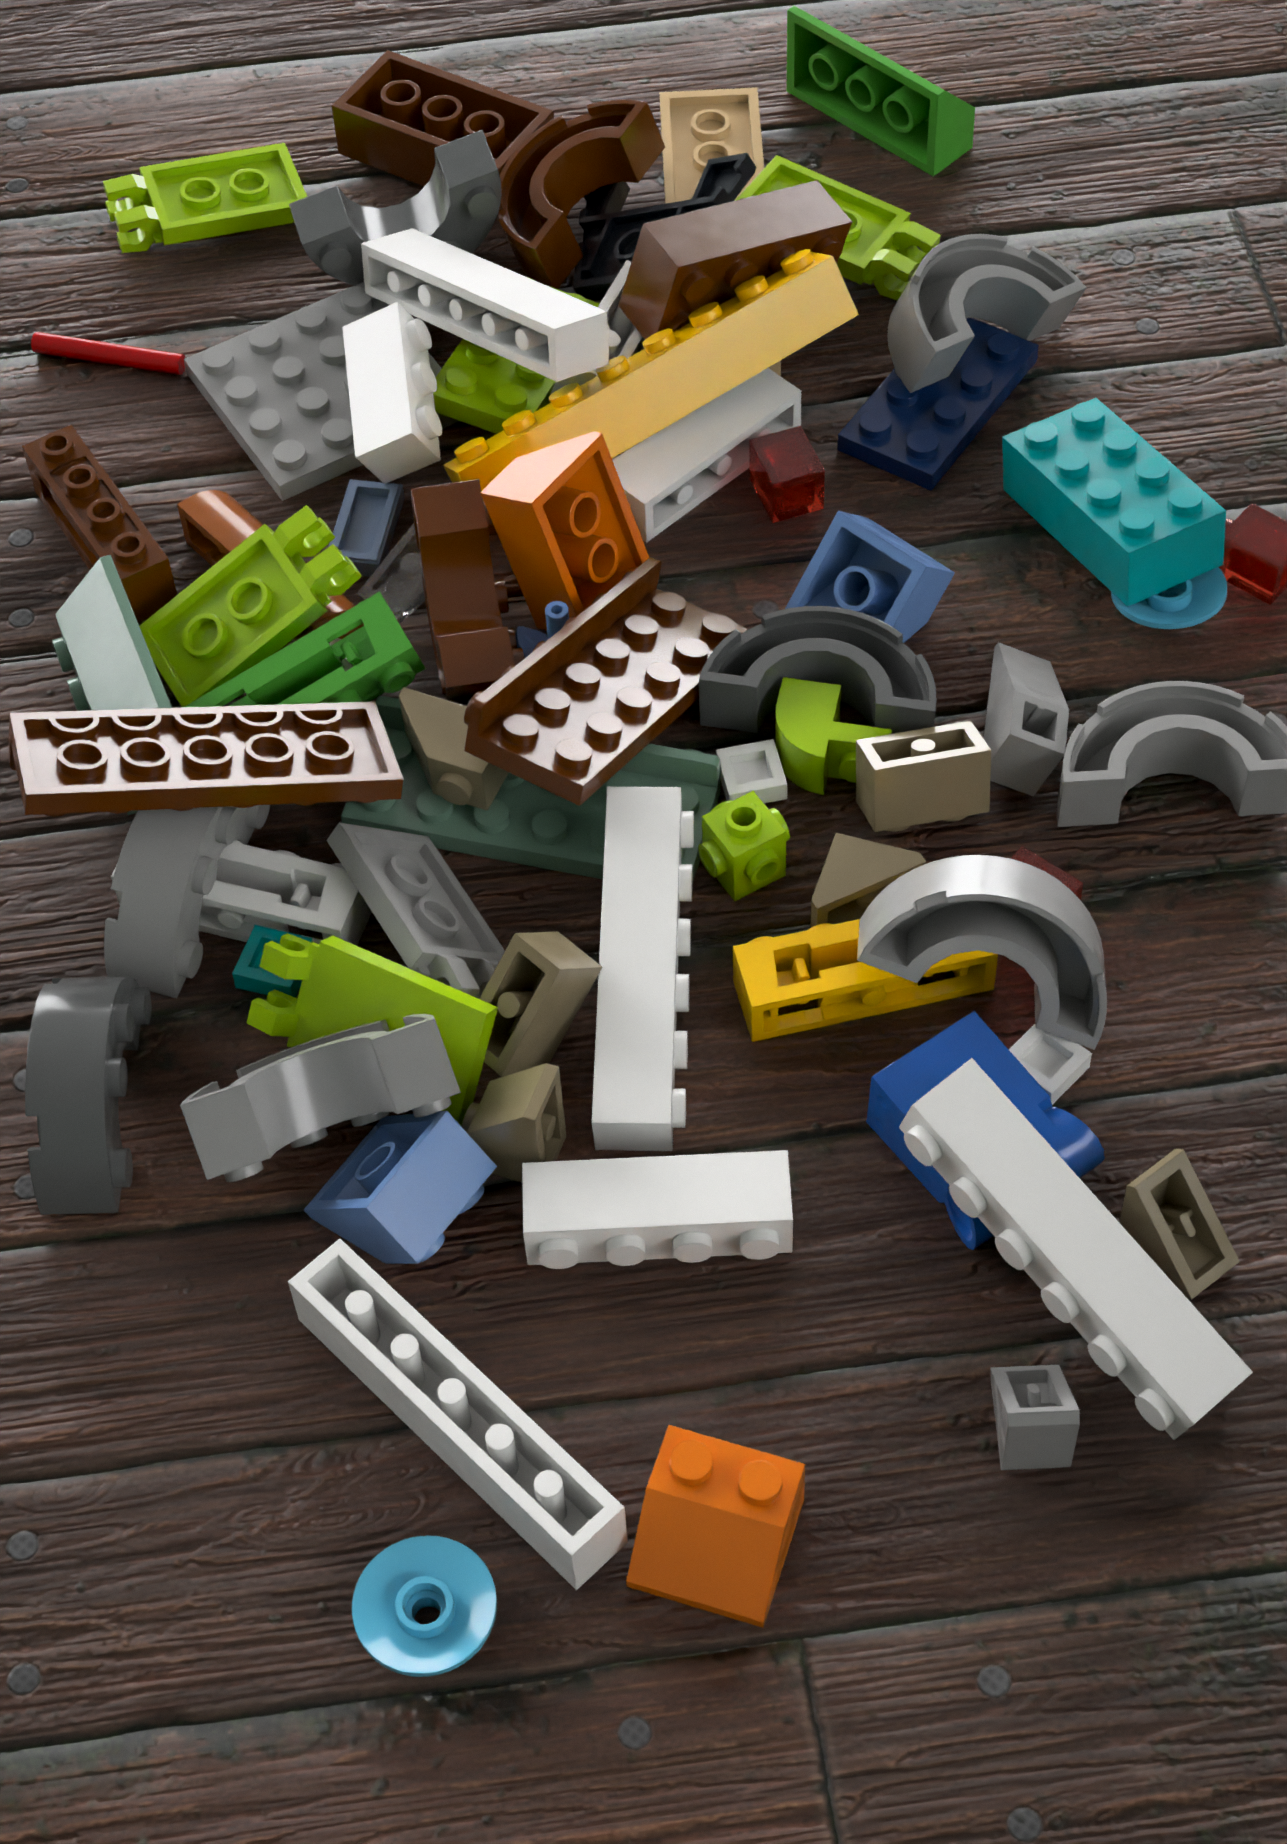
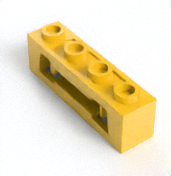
[733,919,998,1042]

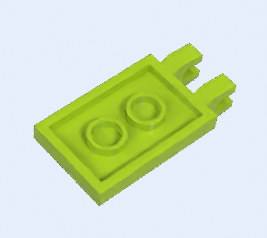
[103,143,307,253]
[736,155,941,301]
[139,505,362,707]
[247,933,498,1125]

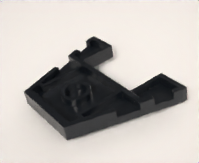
[573,153,757,301]

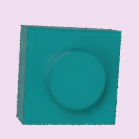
[232,925,313,997]

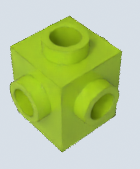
[698,790,790,901]

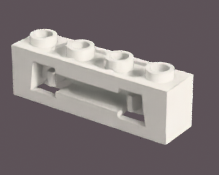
[111,840,372,946]

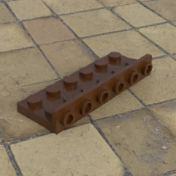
[464,557,748,806]
[8,701,404,816]

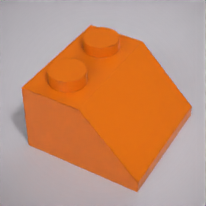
[626,1425,805,1628]

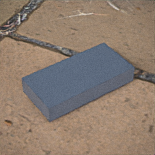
[328,479,405,578]

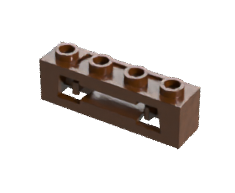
[22,424,177,623]

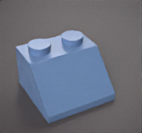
[785,511,955,643]
[304,1111,497,1264]

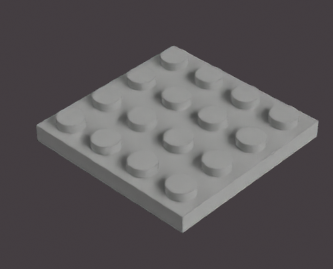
[184,282,459,501]

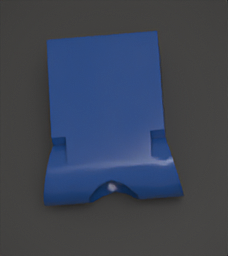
[866,1011,1105,1250]

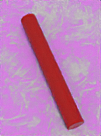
[31,332,185,375]

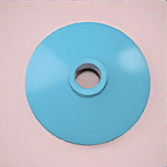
[1111,567,1227,629]
[352,1535,497,1677]

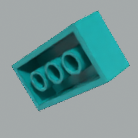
[1002,398,1226,607]

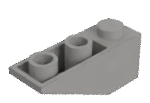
[984,642,1069,796]

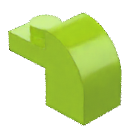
[775,677,892,795]

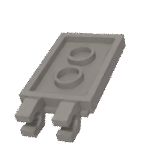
[327,822,505,999]

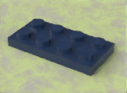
[837,318,1039,491]

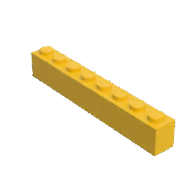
[443,249,859,491]

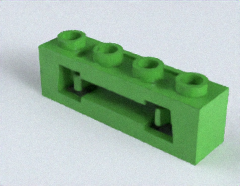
[185,591,426,707]

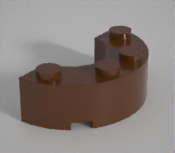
[498,99,665,289]
[411,479,525,702]

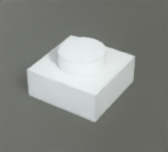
[716,739,788,803]
[1009,1024,1092,1105]

